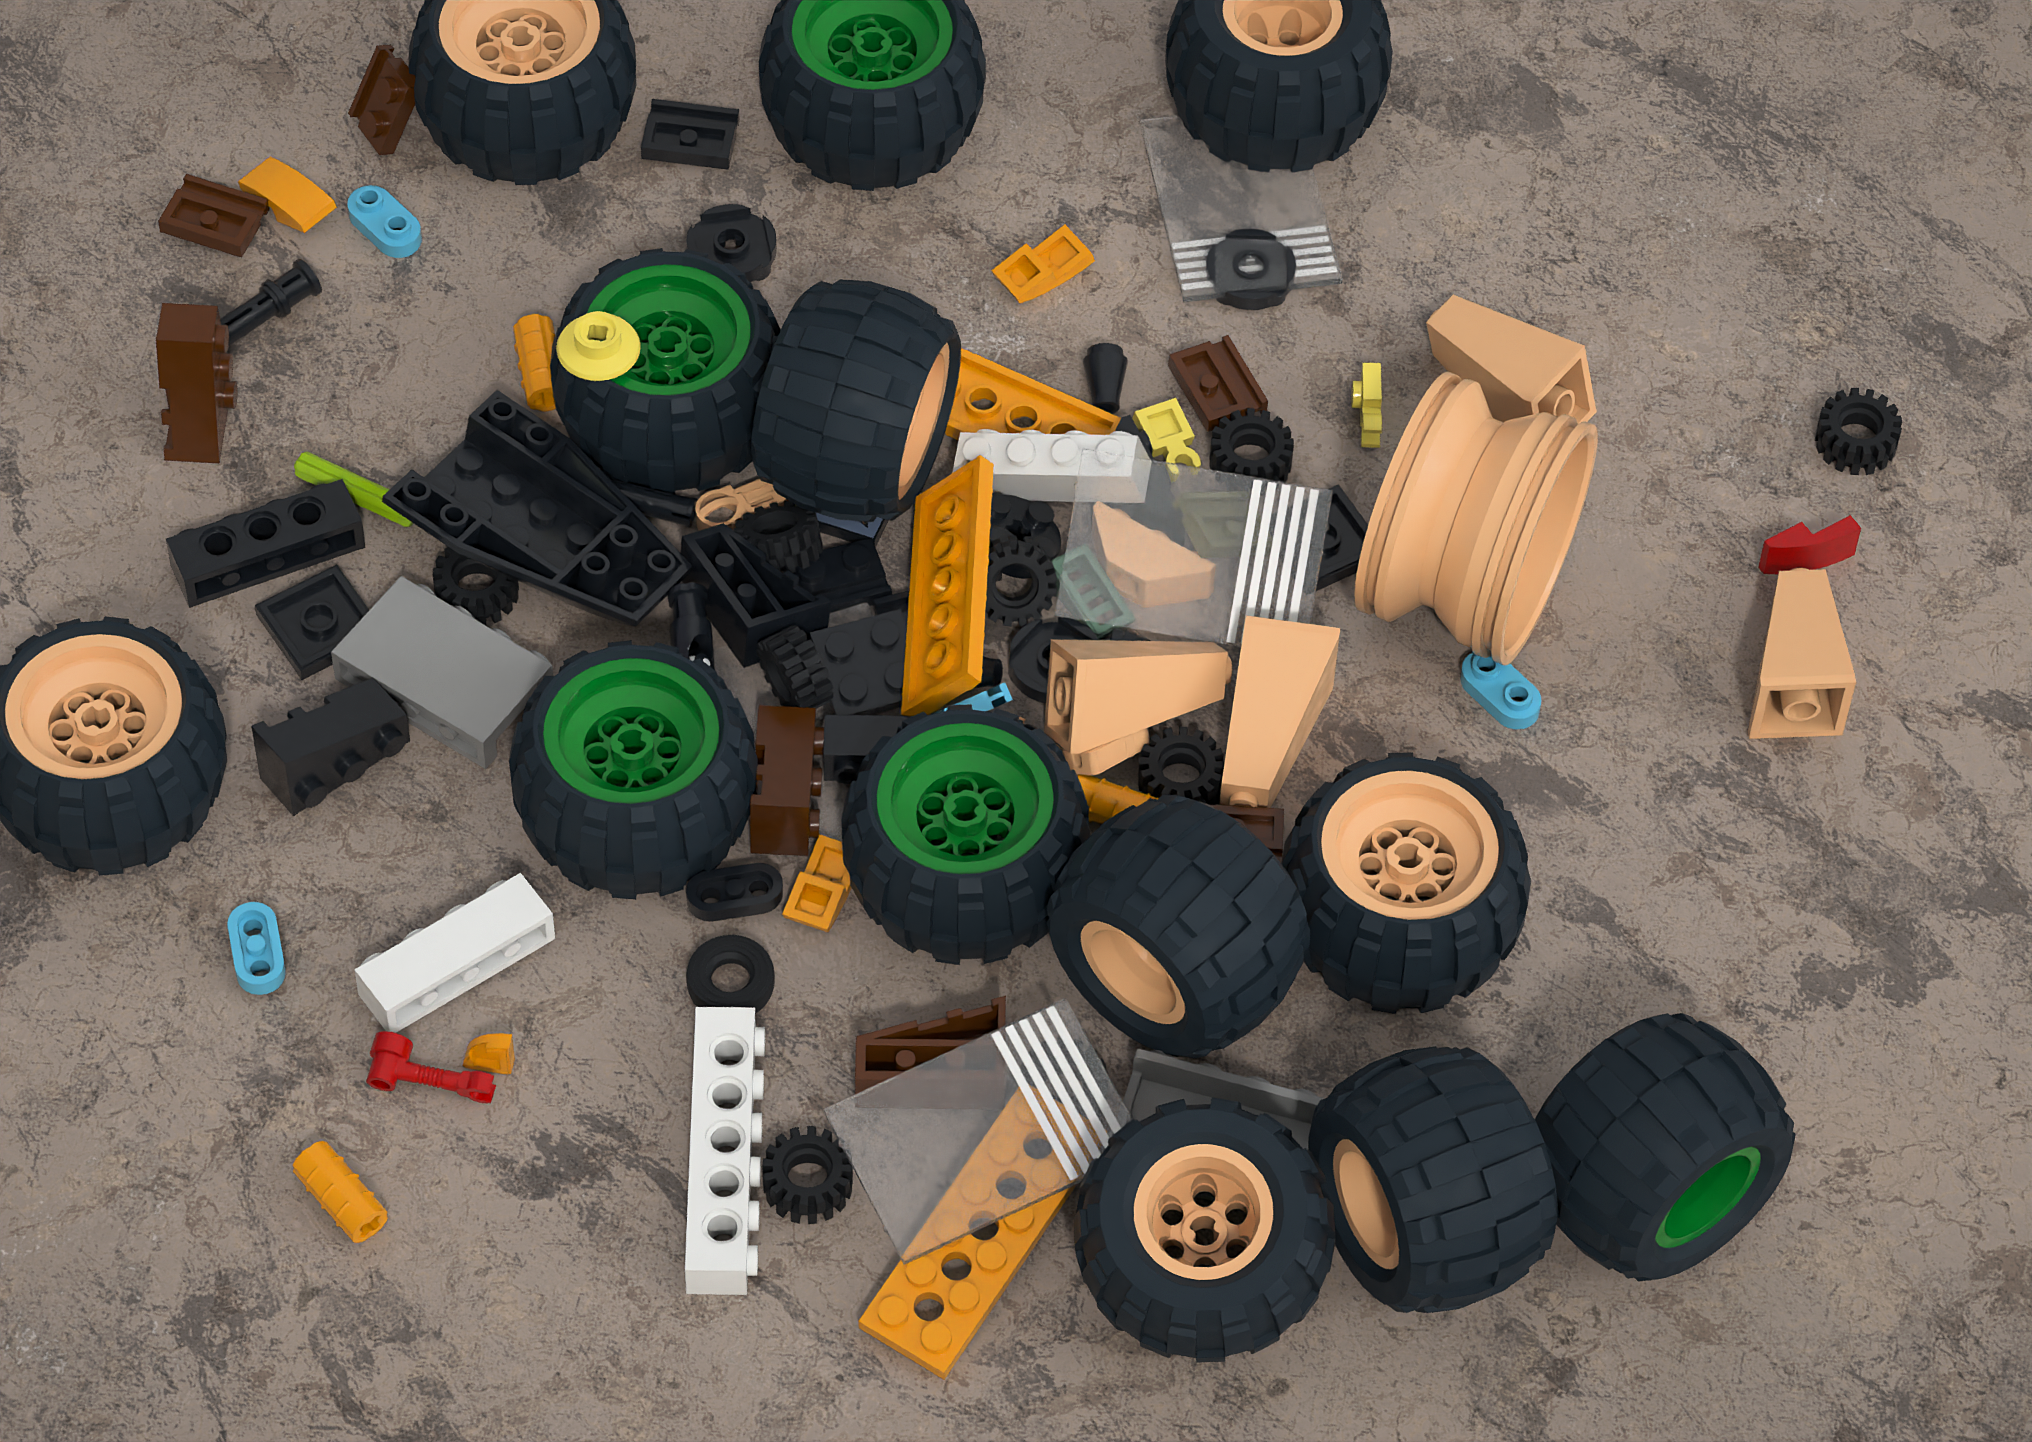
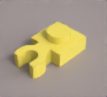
[1351,363,1382,448]
[1132,398,1201,483]

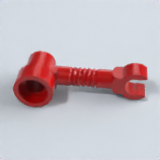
[366,1031,496,1104]

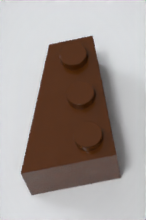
[156,303,238,464]
[750,705,824,856]
[855,995,1006,1111]

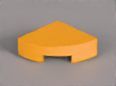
[463,1033,515,1075]

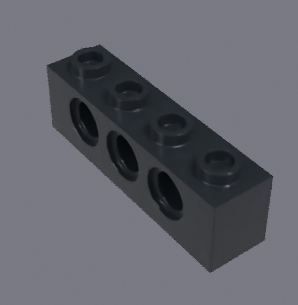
[166,479,366,608]

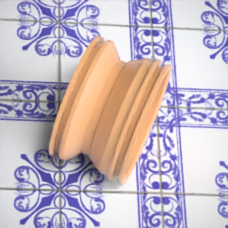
[1354,372,1598,666]

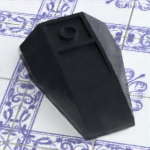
[382,390,693,627]

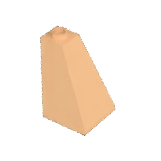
[1426,295,1597,424]
[1748,568,1856,739]
[1220,615,1340,808]
[1044,639,1232,754]

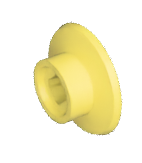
[556,311,641,381]

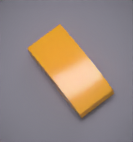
[238,156,337,233]
[991,224,1095,304]
[782,834,852,932]

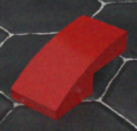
[1758,515,1861,575]

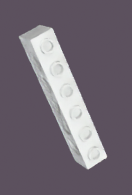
[685,1007,765,1295]

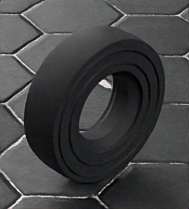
[686,935,775,1014]

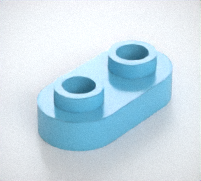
[347,185,422,258]
[1460,652,1541,729]
[227,902,286,995]

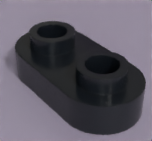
[686,863,783,922]

